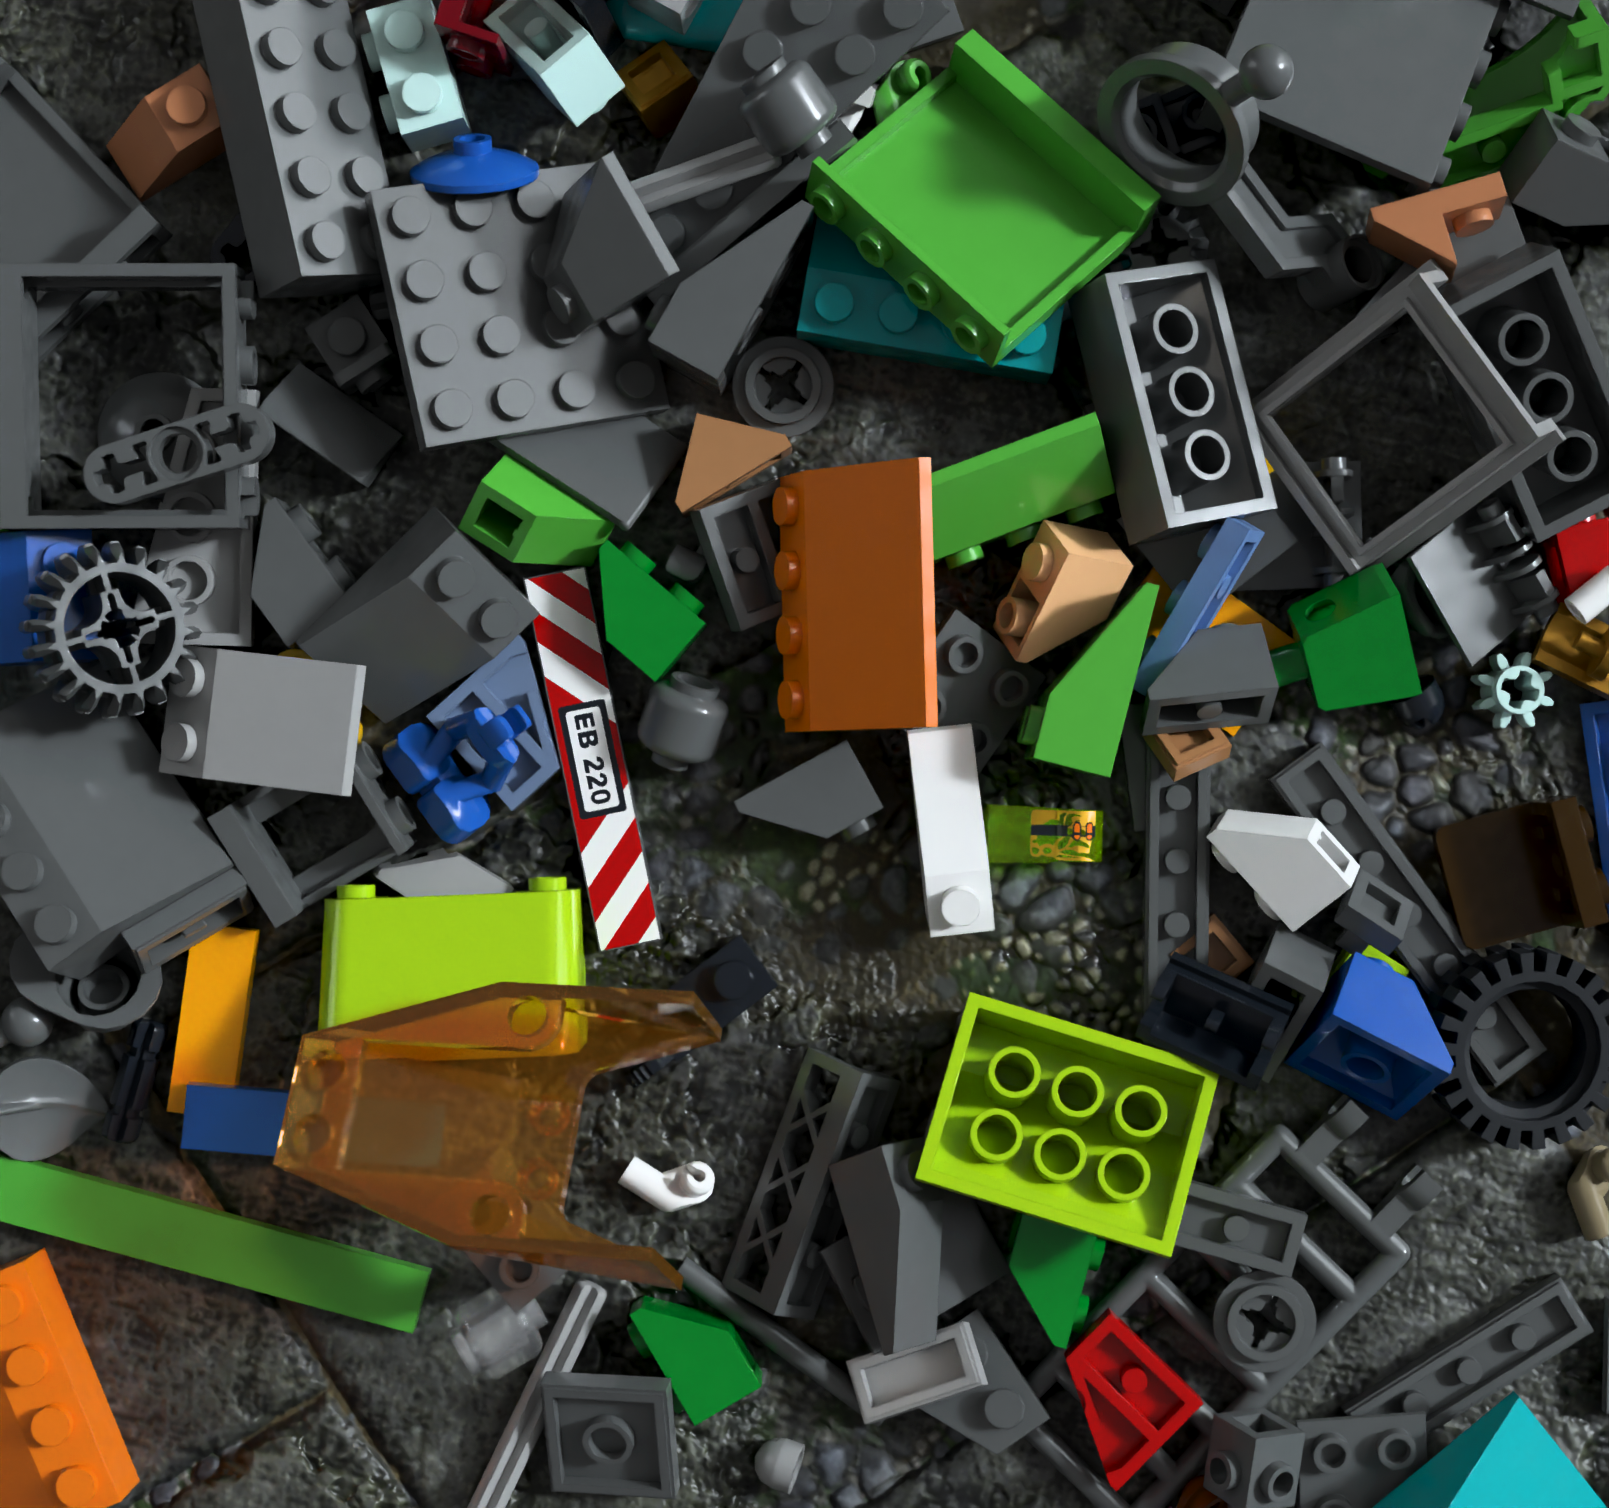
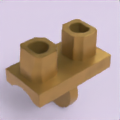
[1531,602,1609,700]

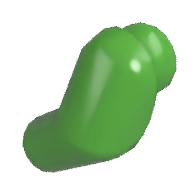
[872,58,932,126]

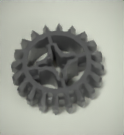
[18,541,202,719]

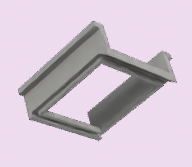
[1251,258,1566,575]

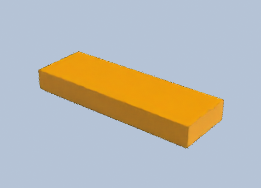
[167,925,260,1114]

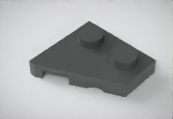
[689,469,805,632]
[919,1309,1051,1455]

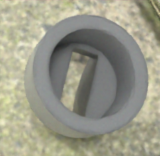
[754,1438,805,1494]

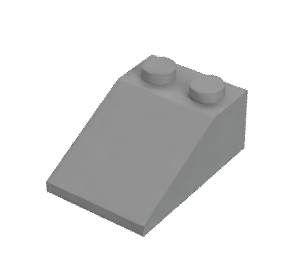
[159,645,366,797]

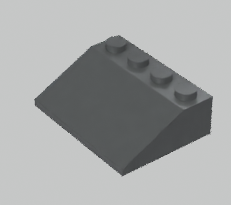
[0,663,236,980]

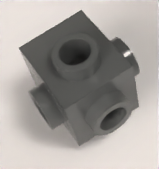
[1203,1407,1306,1508]

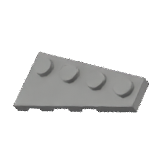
[126,388,260,647]

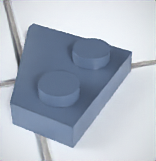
[426,635,561,811]

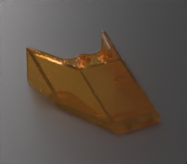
[273,982,722,1290]

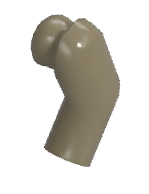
[1567,1145,1609,1241]

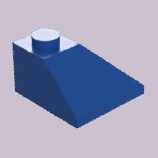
[1284,951,1454,1121]

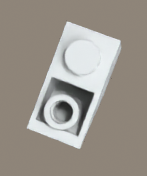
[1206,809,1360,932]

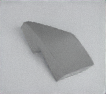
[373,848,514,897]

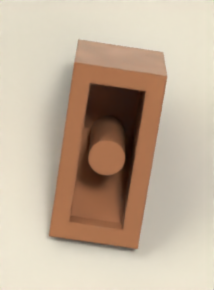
[106,63,226,202]

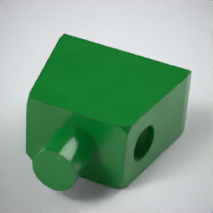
[1269,562,1422,711]

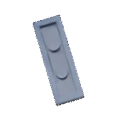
[1133,517,1265,697]

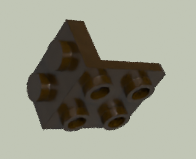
[1432,796,1609,949]

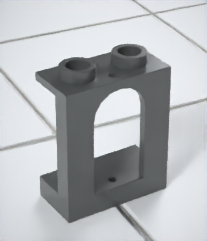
[207,741,418,928]

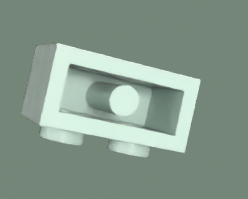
[361,0,472,153]

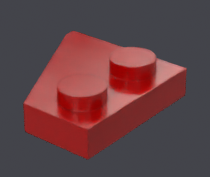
[1064,1307,1204,1492]

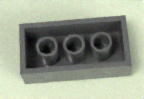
[1432,242,1609,543]

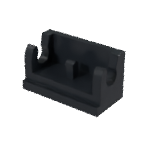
[1135,951,1295,1091]

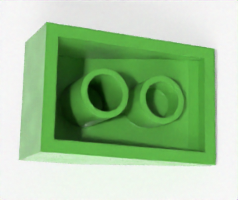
[1016,582,1160,778]

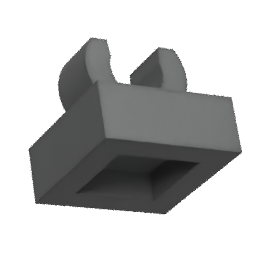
[1334,868,1414,956]

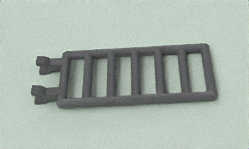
[1024,1092,1443,1508]

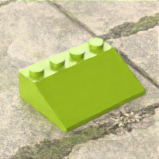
[914,992,1219,1259]

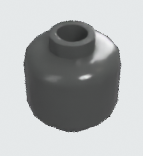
[739,55,837,160]
[637,672,729,771]

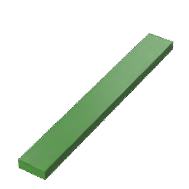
[0,1150,432,1334]

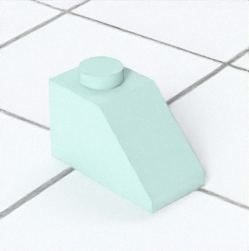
[483,0,625,127]

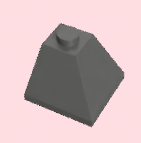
[543,151,680,336]

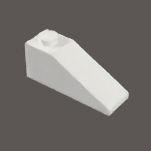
[907,723,995,938]

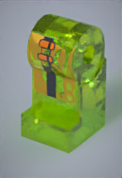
[984,803,1103,863]

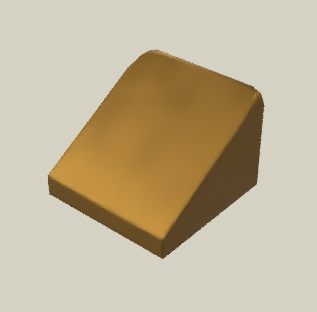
[617,40,698,138]

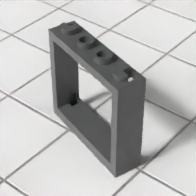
[0,263,260,531]

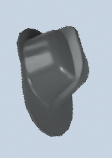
[9,932,163,1033]

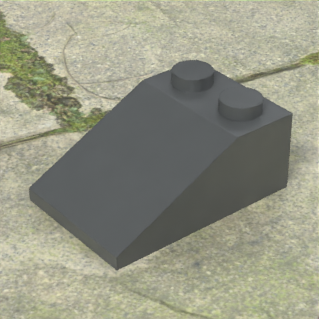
[645,200,814,397]
[295,506,540,724]

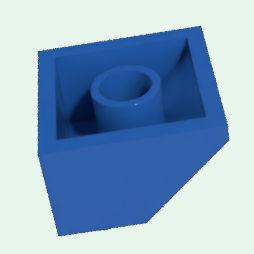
[0,530,98,666]

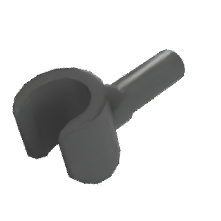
[665,543,708,587]

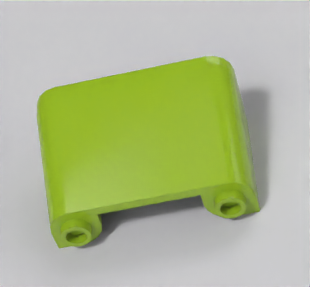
[318,876,588,1062]

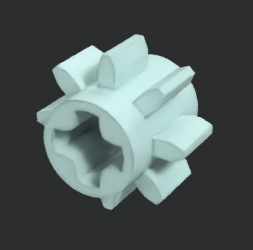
[1470,652,1554,729]

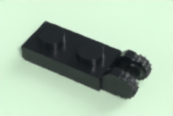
[601,934,778,1088]

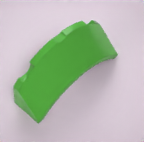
[1361,0,1609,188]

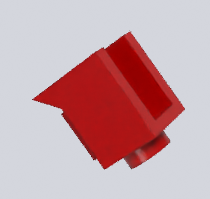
[1539,514,1609,603]

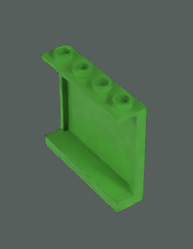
[805,29,1162,368]

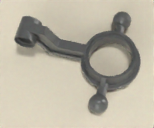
[1097,41,1384,312]

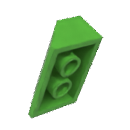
[931,412,1115,570]

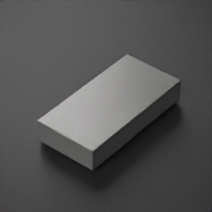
[846,1321,988,1424]

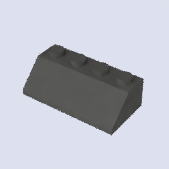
[1068,258,1278,546]

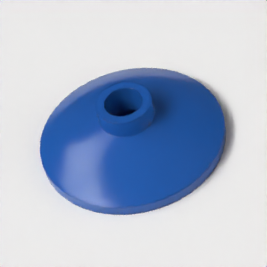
[410,133,539,194]

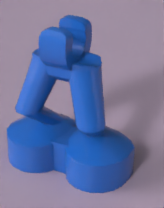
[382,704,532,844]

